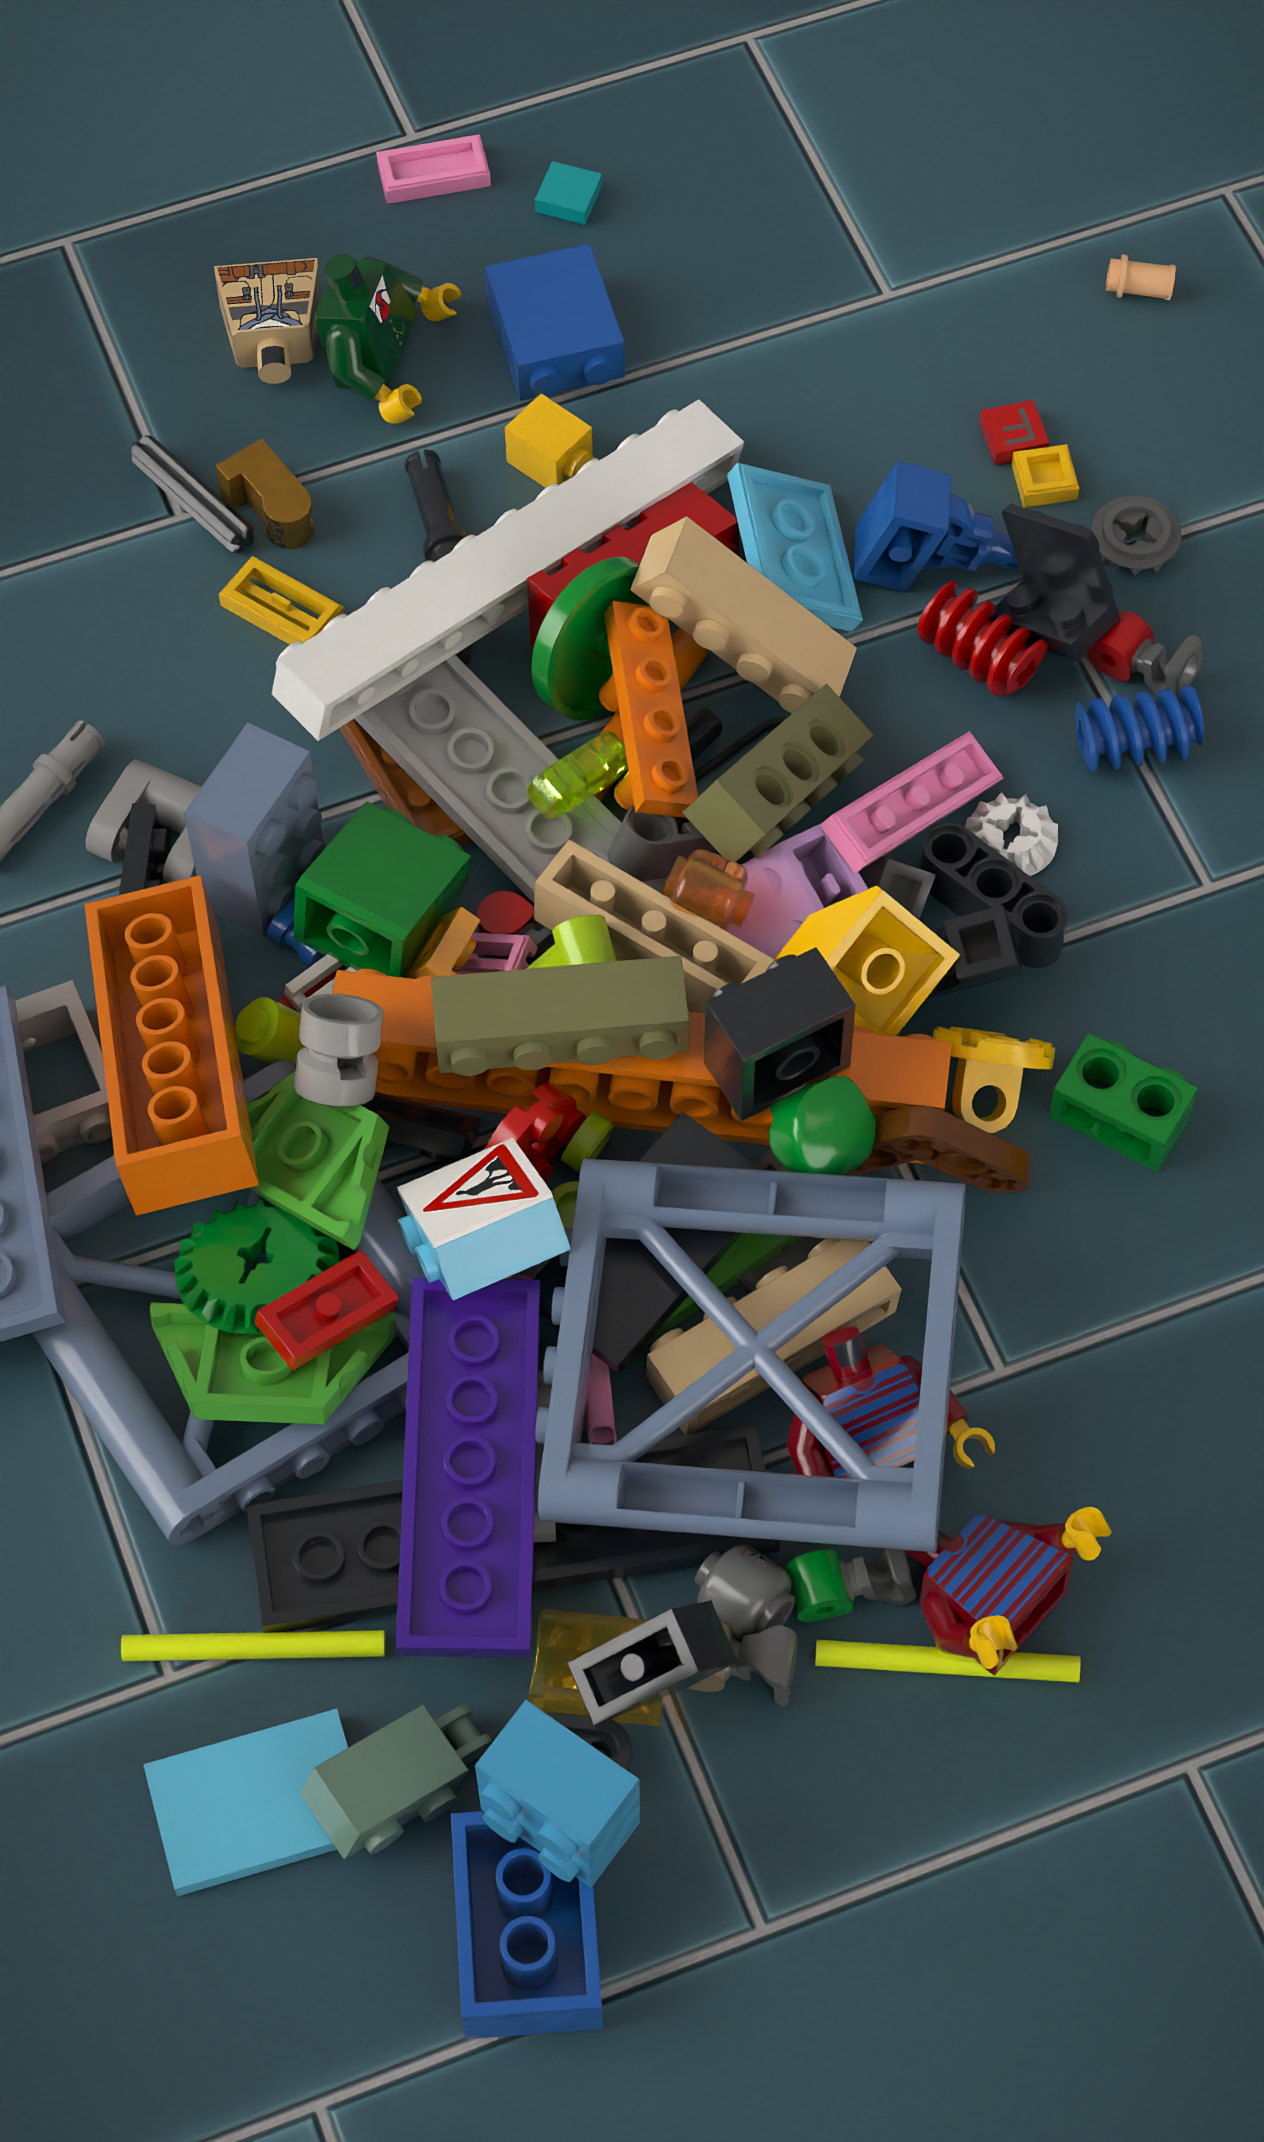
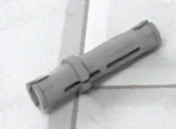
[0,720,106,862]

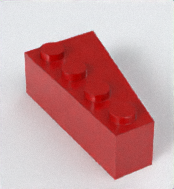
[527,482,739,648]

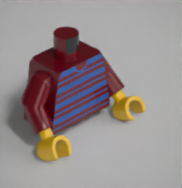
[787,1326,995,1479]
[906,1507,1112,1676]

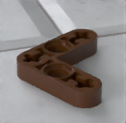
[845,1106,1031,1194]

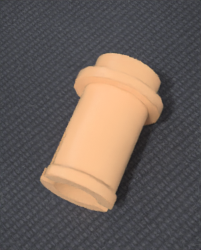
[1105,254,1176,301]

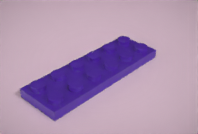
[396,1278,541,1658]

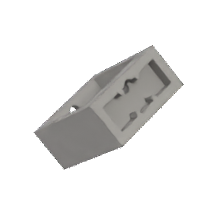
[15,980,112,1164]

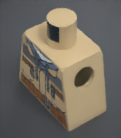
[214,258,322,384]

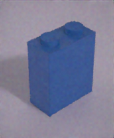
[485,243,625,401]

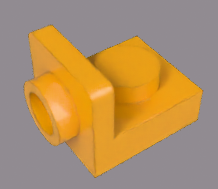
[406,907,481,979]

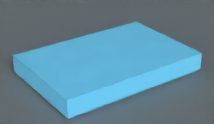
[727,463,863,632]
[143,1709,348,1897]

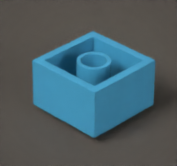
[475,1700,640,1888]

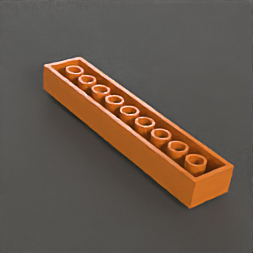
[332,969,952,1164]

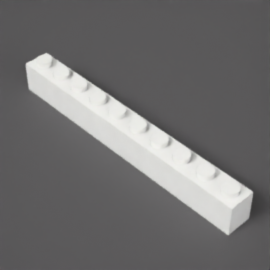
[272,399,745,741]

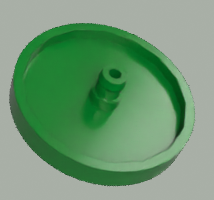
[531,557,669,720]

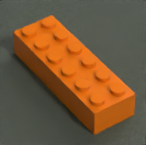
[84,875,259,1216]

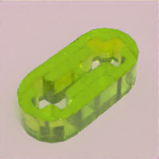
[526,731,628,820]

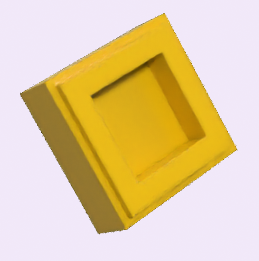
[1011,444,1079,508]

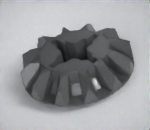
[1091,496,1181,577]

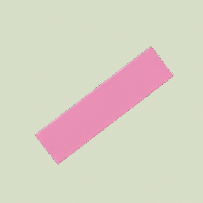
[820,731,1003,874]

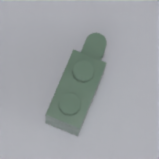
[300,1704,493,1860]

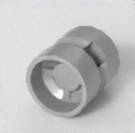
[294,994,384,1106]

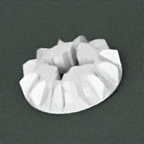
[965,792,1058,876]

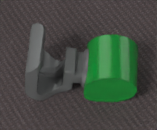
[785,1548,916,1622]

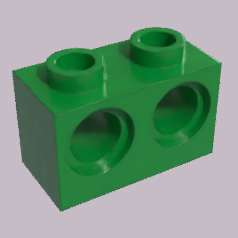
[1049,1033,1198,1173]

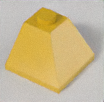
[774,886,960,1036]

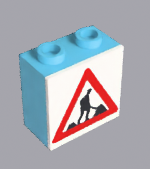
[397,1138,571,1300]

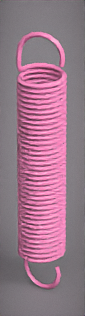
[585,1354,617,1444]

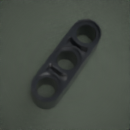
[920,823,1068,968]

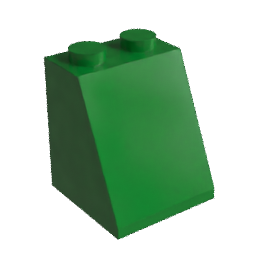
[293,801,471,978]

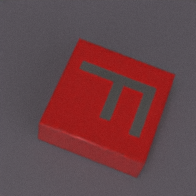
[979,400,1049,465]

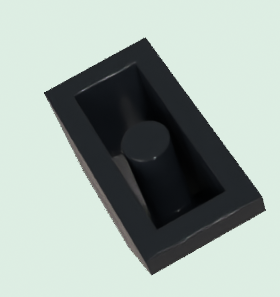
[568,1600,738,1725]

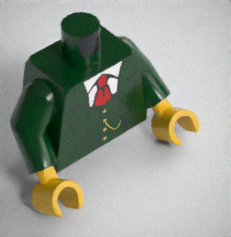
[315,254,462,424]

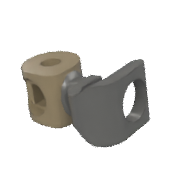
[688,1623,798,1706]

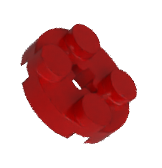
[485,1083,586,1184]

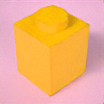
[505,394,594,488]

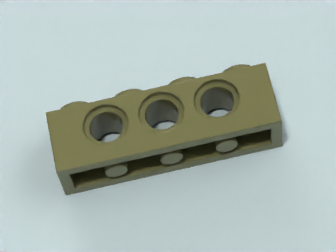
[682,683,874,866]

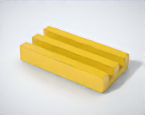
[219,556,344,645]

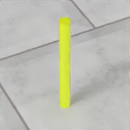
[121,1630,386,1661]
[815,1639,1081,1683]

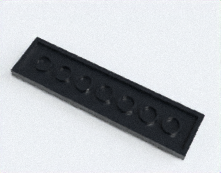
[246,1423,780,1633]

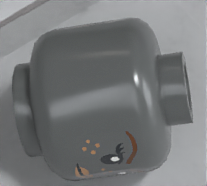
[695,1544,795,1642]

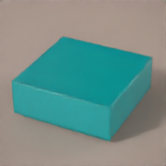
[535,161,602,225]

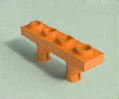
[599,601,698,818]

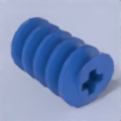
[1075,686,1204,773]

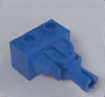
[853,461,1021,593]

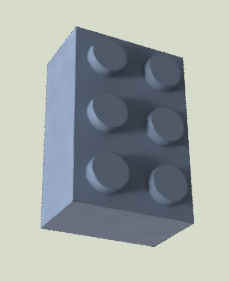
[184,723,326,937]

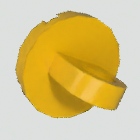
[933,1026,1055,1133]

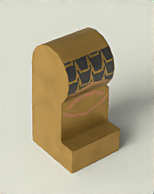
[216,438,314,549]

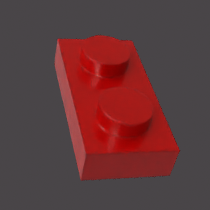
[255,1250,399,1371]

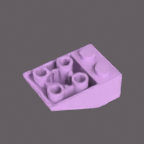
[678,823,868,959]

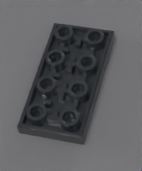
[532,1112,763,1374]

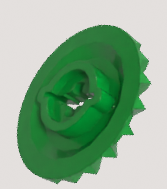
[174,1197,340,1334]

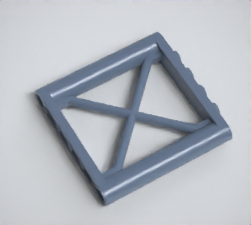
[32,1060,426,1545]
[536,1158,966,1552]

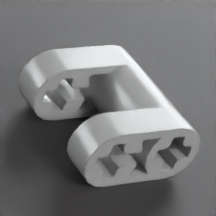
[85,759,202,884]

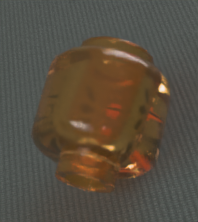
[662,849,756,931]

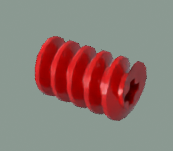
[917,580,1048,696]

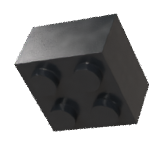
[704,947,856,1121]

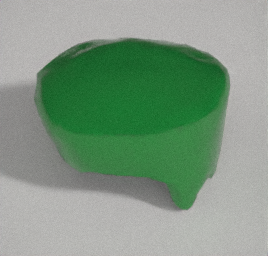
[769,1075,876,1175]

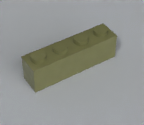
[431,956,689,1076]

